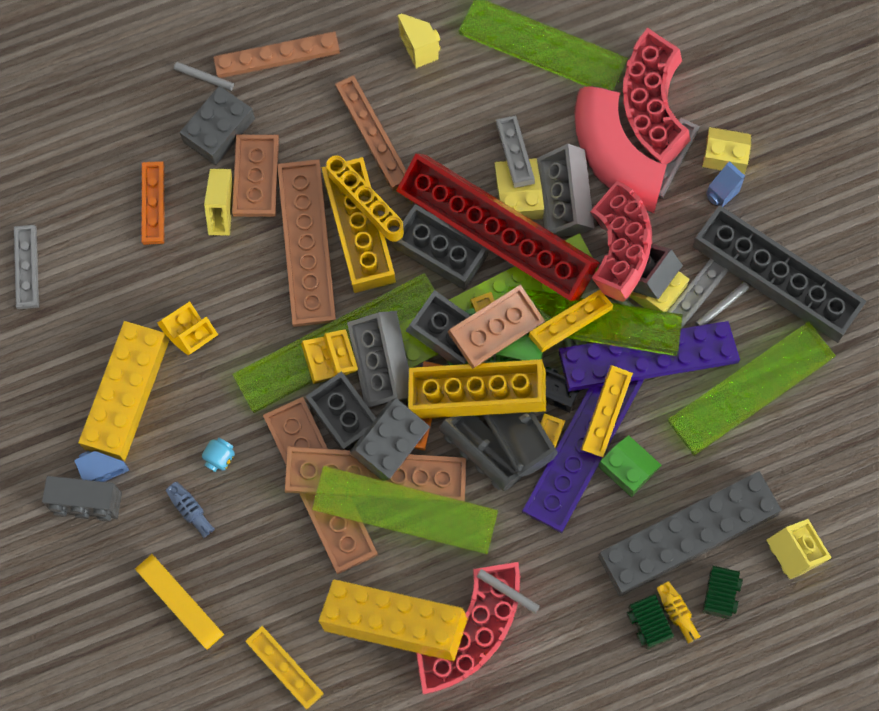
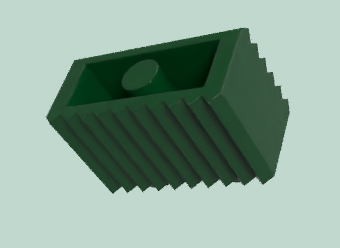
[702,566,743,619]
[627,594,674,649]

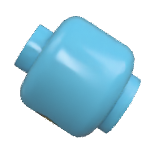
[202,438,235,472]

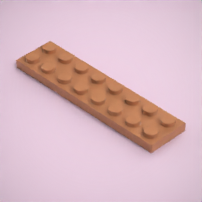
[277,159,336,327]
[263,397,378,575]
[285,447,466,503]

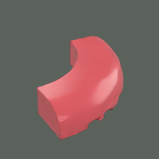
[623,28,691,165]
[575,87,667,213]
[590,181,652,302]
[417,562,520,695]

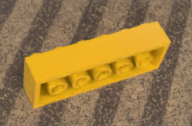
[321,157,396,293]
[78,321,169,462]
[408,359,546,419]
[319,579,467,661]

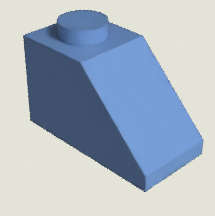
[706,161,745,207]
[74,451,129,482]

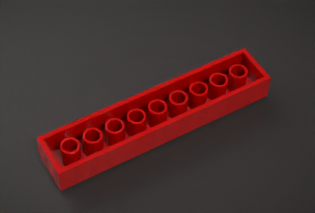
[396,153,600,301]

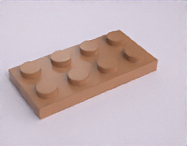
[232,135,279,217]
[447,285,545,369]

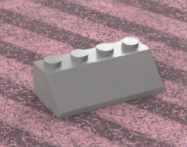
[537,144,594,237]
[347,311,409,408]

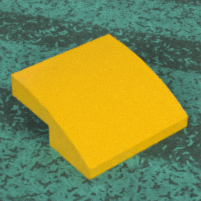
[157,301,218,355]
[301,329,358,384]

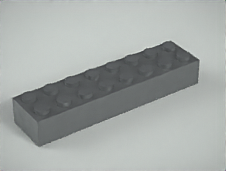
[692,205,867,343]
[598,471,782,597]

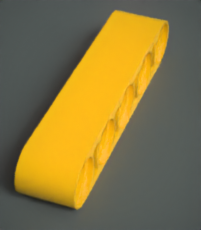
[326,155,404,242]
[135,554,224,650]

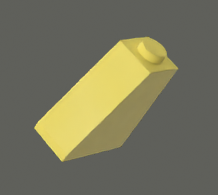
[204,169,233,236]

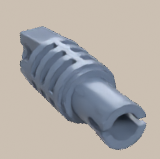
[166,482,215,538]

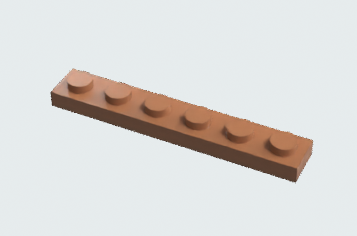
[214,32,340,78]
[335,75,406,191]

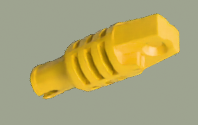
[657,581,701,644]

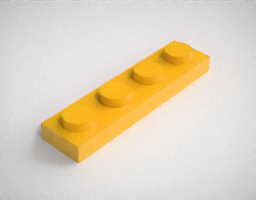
[529,289,613,352]
[580,365,633,457]
[245,626,324,710]

